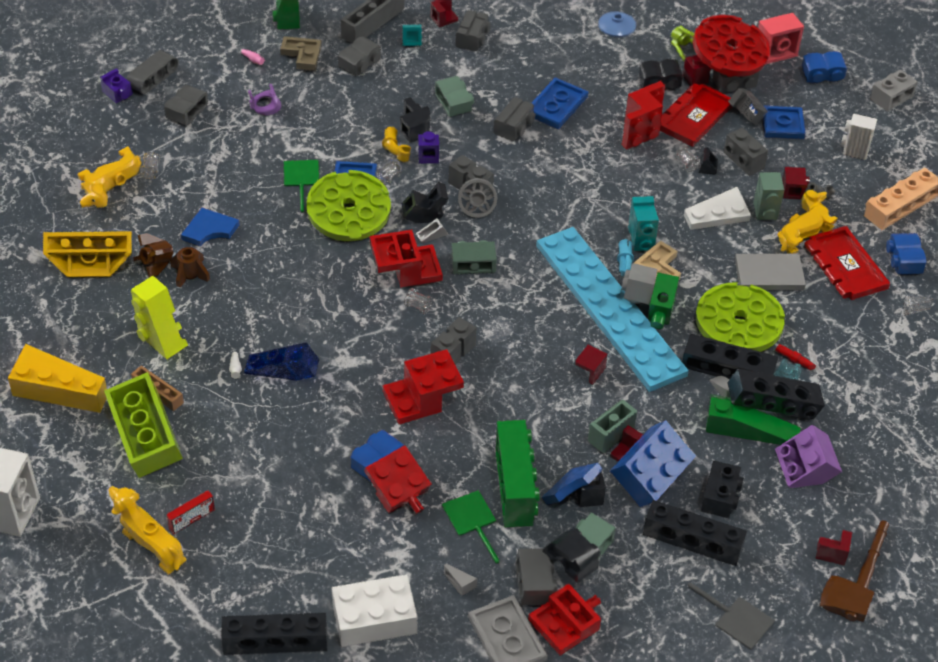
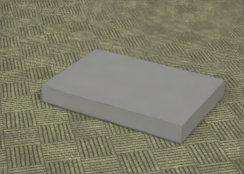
[735,254,806,290]
[468,595,548,662]

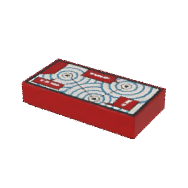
[167,490,215,535]

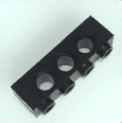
[682,333,778,380]
[728,369,825,420]
[643,500,747,566]
[221,613,327,655]

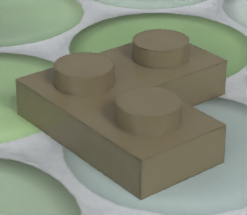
[280,37,322,71]

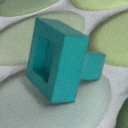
[403,25,422,46]

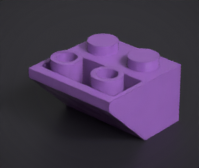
[775,425,842,488]

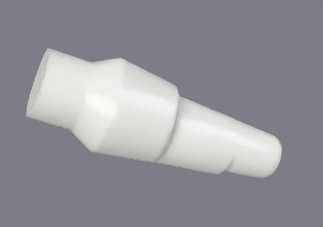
[229,352,242,379]

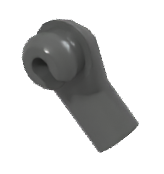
[807,182,836,199]

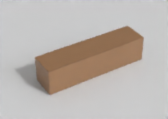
[131,366,184,412]

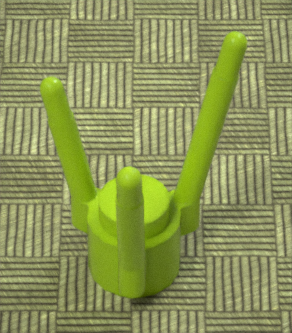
[671,26,694,61]

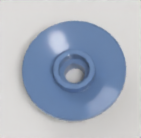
[598,12,636,37]

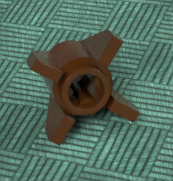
[133,233,174,277]
[170,247,210,288]

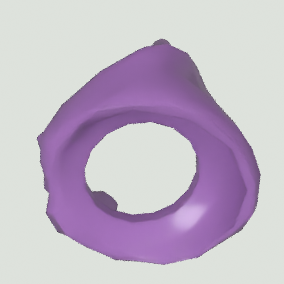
[248,84,282,115]

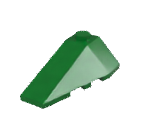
[273,0,300,30]
[705,394,801,445]

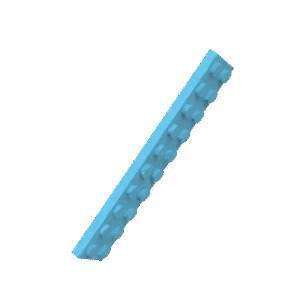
[536,227,689,392]

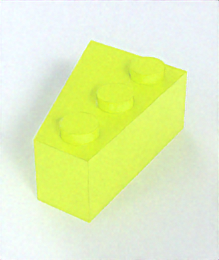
[131,276,188,359]

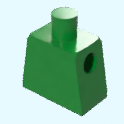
[648,272,679,330]

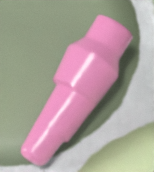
[241,49,264,65]

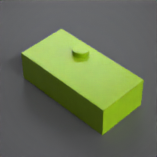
[104,372,183,478]

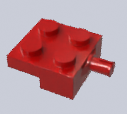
[364,445,432,515]
[528,583,601,656]

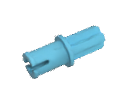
[617,239,634,277]

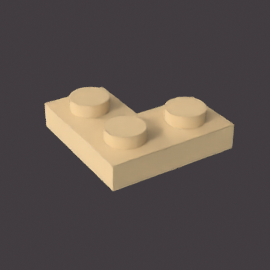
[634,241,681,281]

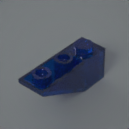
[244,342,320,381]

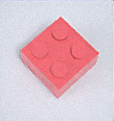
[758,13,804,64]

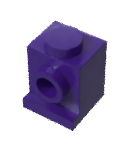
[100,68,132,103]
[418,131,439,164]

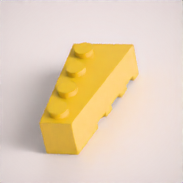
[8,344,107,413]

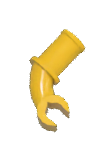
[382,127,411,162]

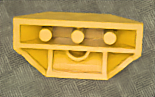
[43,231,132,277]

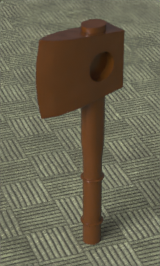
[820,520,889,622]

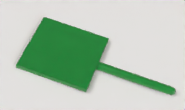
[284,160,319,213]
[441,490,499,564]

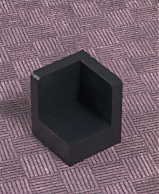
[576,470,606,507]

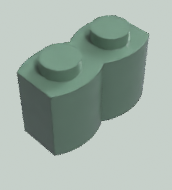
[435,76,474,117]

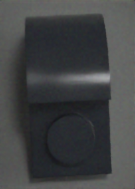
[400,97,430,143]
[401,182,448,223]

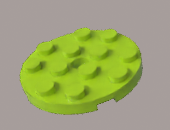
[307,170,391,241]
[696,282,785,352]

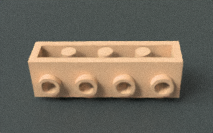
[864,167,938,230]

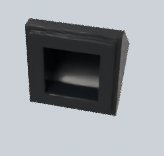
[698,147,718,175]

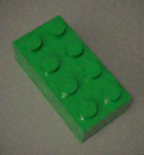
[495,420,540,528]

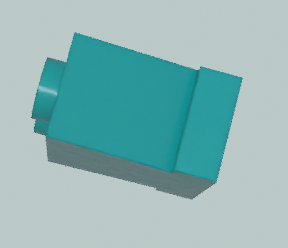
[628,196,659,251]

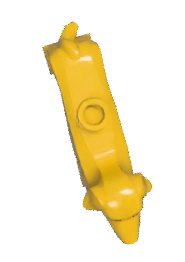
[78,147,141,208]
[777,190,838,254]
[108,486,187,575]

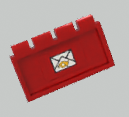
[660,83,733,147]
[804,226,890,300]

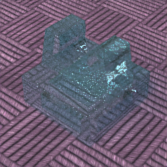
[775,359,803,380]

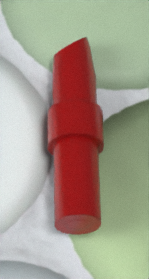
[775,343,816,370]

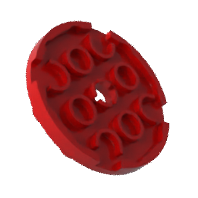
[693,15,770,77]

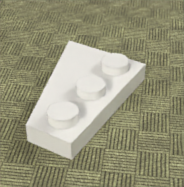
[684,187,751,230]

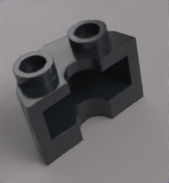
[542,527,601,583]

